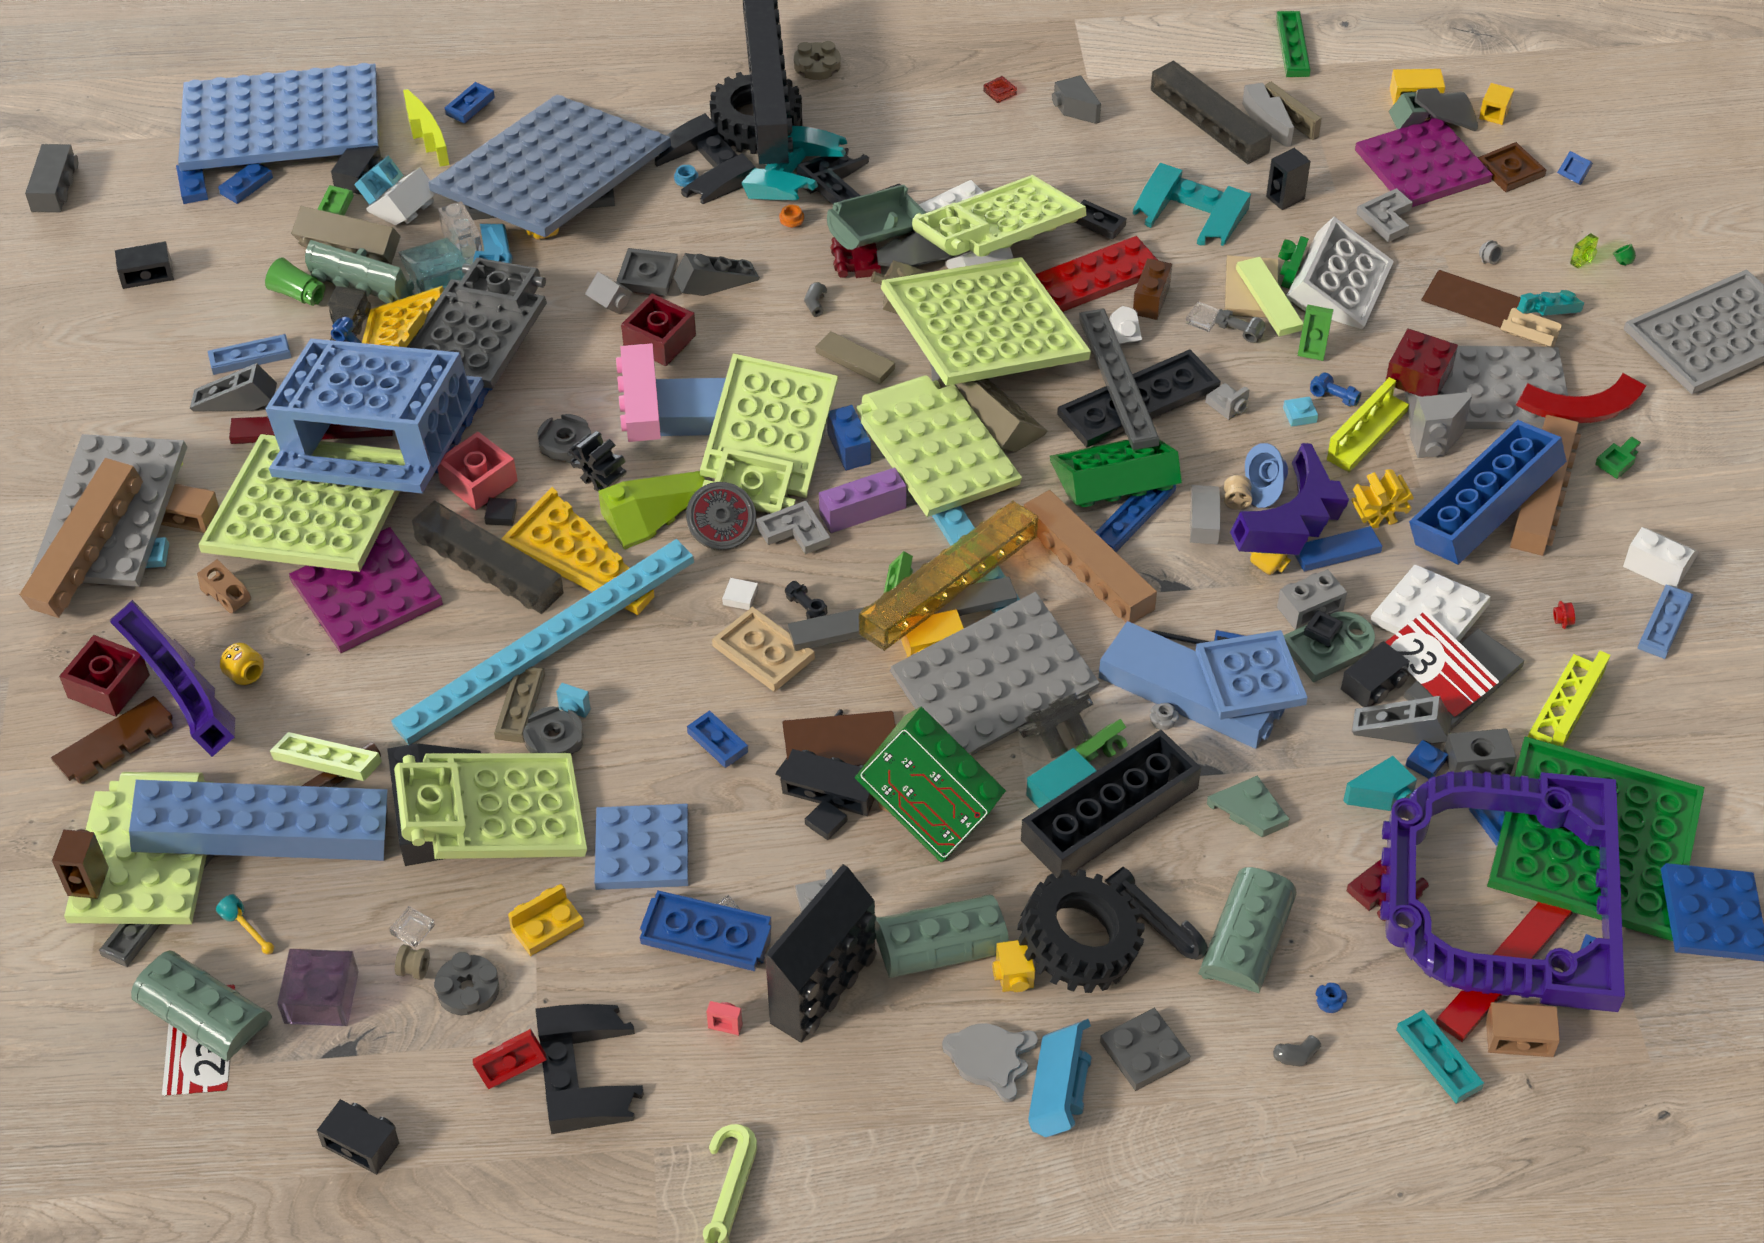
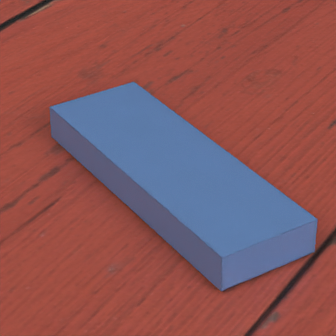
[208,334,292,375]
[1637,584,1694,659]

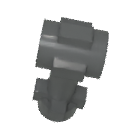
[1215,309,1265,343]

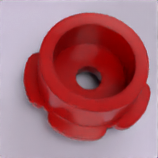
[1553,601,1575,629]

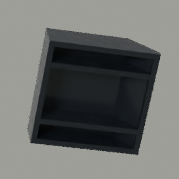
[765,864,877,1043]

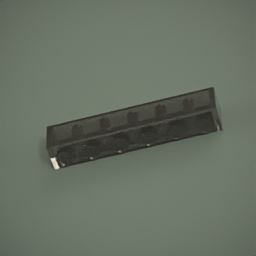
[1151,60,1272,165]
[412,500,564,614]

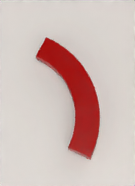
[1516,373,1647,423]

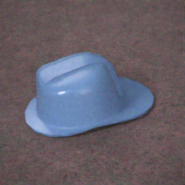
[1245,443,1288,508]

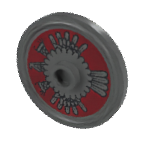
[686,482,756,550]

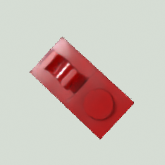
[473,1029,547,1090]

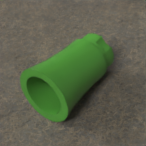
[265,257,326,306]

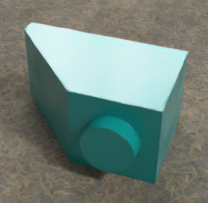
[1343,756,1417,811]

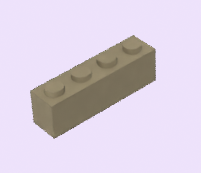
[291,206,401,264]

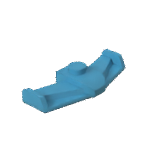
[473,224,513,264]

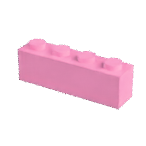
[616,343,661,442]

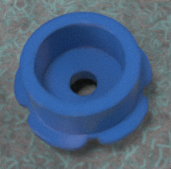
[1315,983,1347,1013]

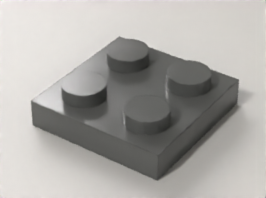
[617,248,678,296]
[1100,1007,1191,1091]

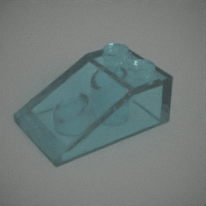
[398,238,466,293]

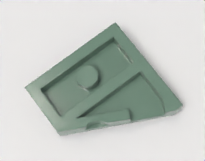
[1207,775,1290,837]

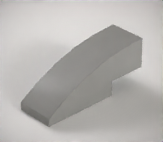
[1242,83,1294,147]
[1190,485,1220,545]

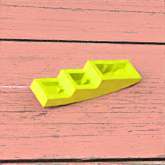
[403,89,449,167]

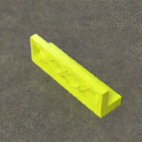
[1327,377,1409,473]
[1528,651,1611,747]

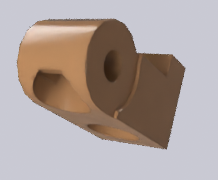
[197,559,251,613]

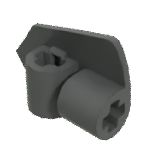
[1415,88,1478,131]
[877,232,954,267]

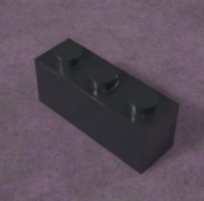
[780,749,875,817]

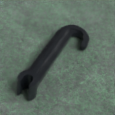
[1105,867,1208,960]

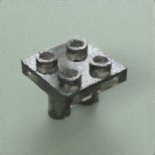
[1018,693,1093,759]

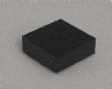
[484,498,517,526]
[1303,610,1343,647]
[805,800,848,840]

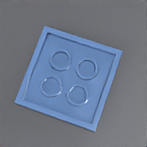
[1196,630,1308,719]
[594,804,688,890]

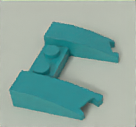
[741,126,848,200]
[1133,162,1251,246]

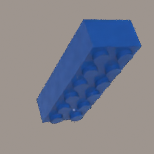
[1409,420,1567,565]

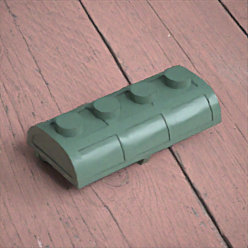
[827,185,927,250]
[305,240,414,303]
[1198,867,1297,993]
[875,894,1009,978]
[131,950,272,1062]

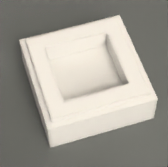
[722,578,758,610]

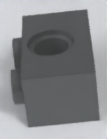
[1444,728,1516,775]

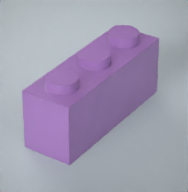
[819,467,906,534]

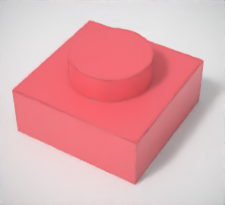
[706,1001,743,1036]

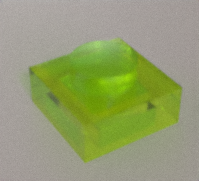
[1570,233,1599,268]

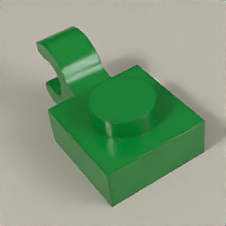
[1595,437,1641,479]

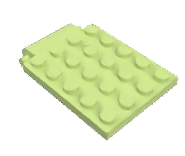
[912,175,1087,257]
[700,354,838,514]
[857,375,1022,517]
[394,753,587,859]
[64,772,214,924]

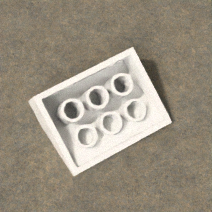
[1286,217,1394,329]

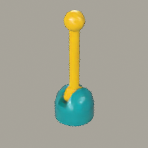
[216,894,274,955]

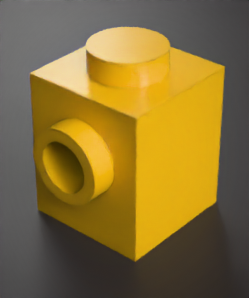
[992,940,1035,992]

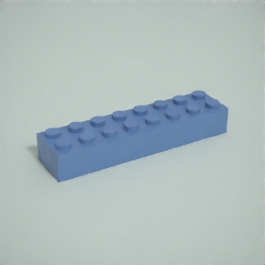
[129,780,387,861]

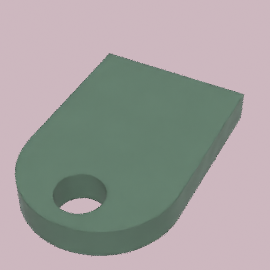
[1283,612,1375,682]

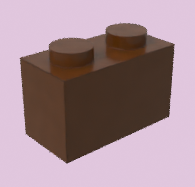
[1133,258,1172,320]
[52,829,109,899]

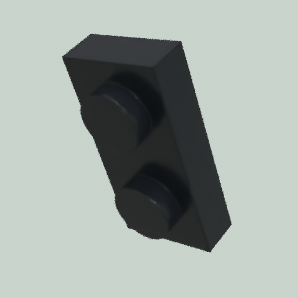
[1074,199,1127,240]

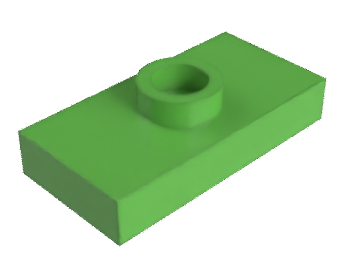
[317,185,354,216]

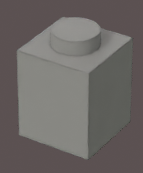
[585,272,633,314]

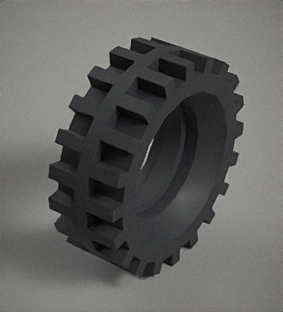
[709,72,803,154]
[1017,869,1145,993]

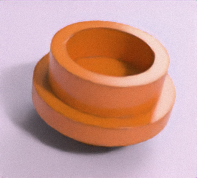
[779,204,804,228]

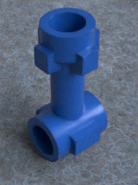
[331,317,362,343]
[1310,372,1362,407]

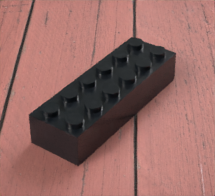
[1021,729,1201,878]

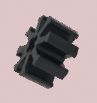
[568,431,627,491]

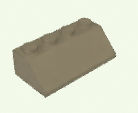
[938,378,1047,452]

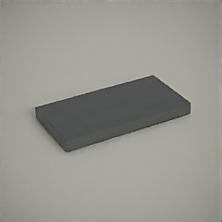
[1404,628,1524,731]

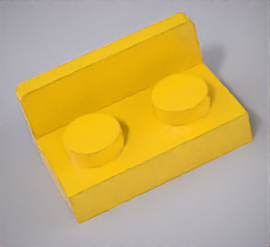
[508,884,584,957]

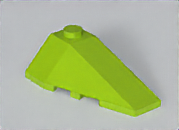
[598,471,706,550]

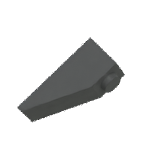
[190,363,277,412]
[1352,696,1452,745]

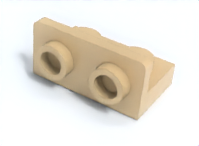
[1500,308,1562,348]

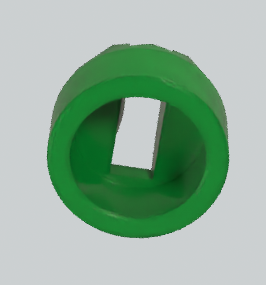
[1613,244,1636,266]

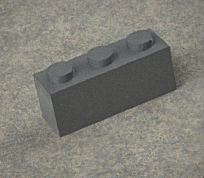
[25,144,78,212]

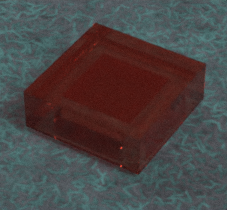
[983,76,1017,103]

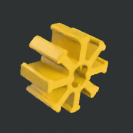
[1351,469,1414,528]

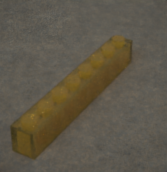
[859,501,1039,651]

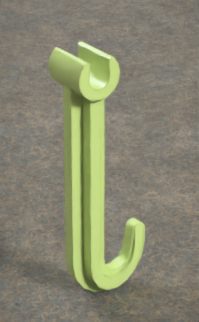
[703,1124,757,1243]

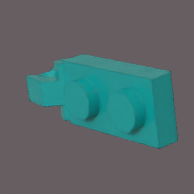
[1517,290,1584,316]

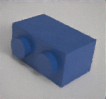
[827,405,871,471]

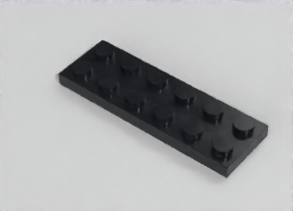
[1057,349,1221,448]

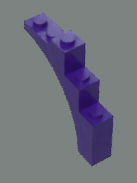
[1230,443,1349,555]
[110,600,235,757]

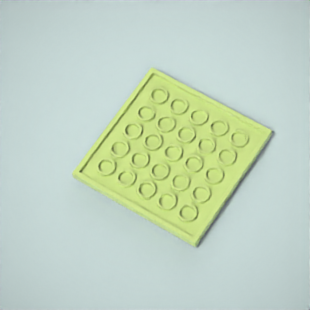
[881,257,1091,386]
[198,434,405,572]

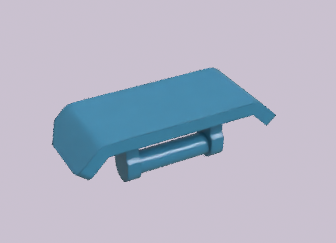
[1028,1018,1092,1137]

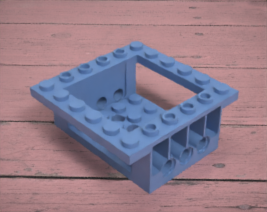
[265,338,484,494]

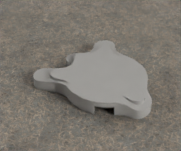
[942,1023,1038,1102]

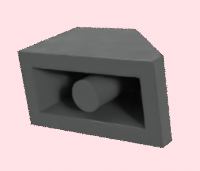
[1052,75,1101,124]

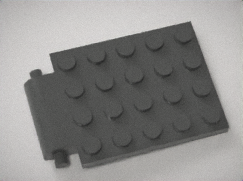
[407,257,547,389]

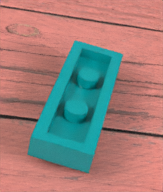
[1396,1009,1484,1104]

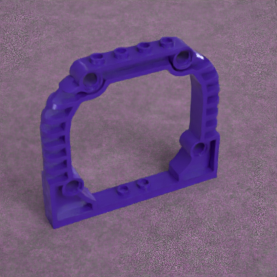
[1380,770,1625,1012]

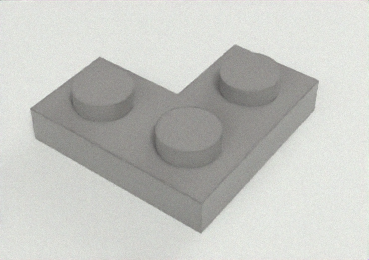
[1356,188,1413,242]
[756,501,830,554]

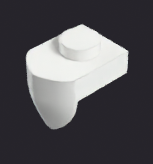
[1109,306,1142,345]

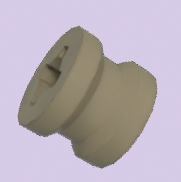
[395,944,430,980]

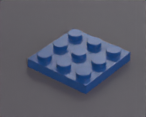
[1661,863,1764,961]

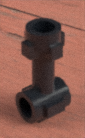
[785,581,828,619]

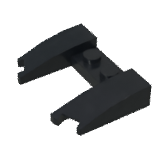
[655,113,755,204]
[796,148,901,205]
[535,1004,644,1134]

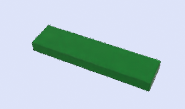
[1276,11,1311,77]

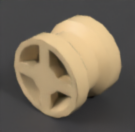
[1224,475,1252,510]

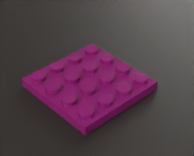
[1355,118,1492,207]
[289,527,443,653]

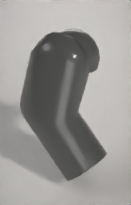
[804,282,827,317]
[1273,1035,1321,1067]

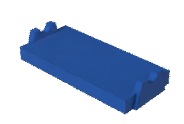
[640,890,772,971]

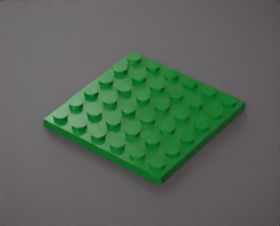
[1487,736,1705,941]

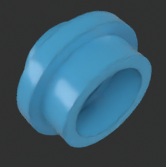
[674,165,699,187]

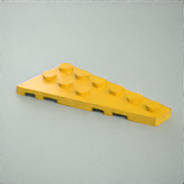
[362,286,444,347]
[501,487,655,615]

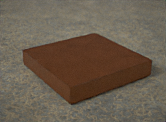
[1477,142,1547,192]

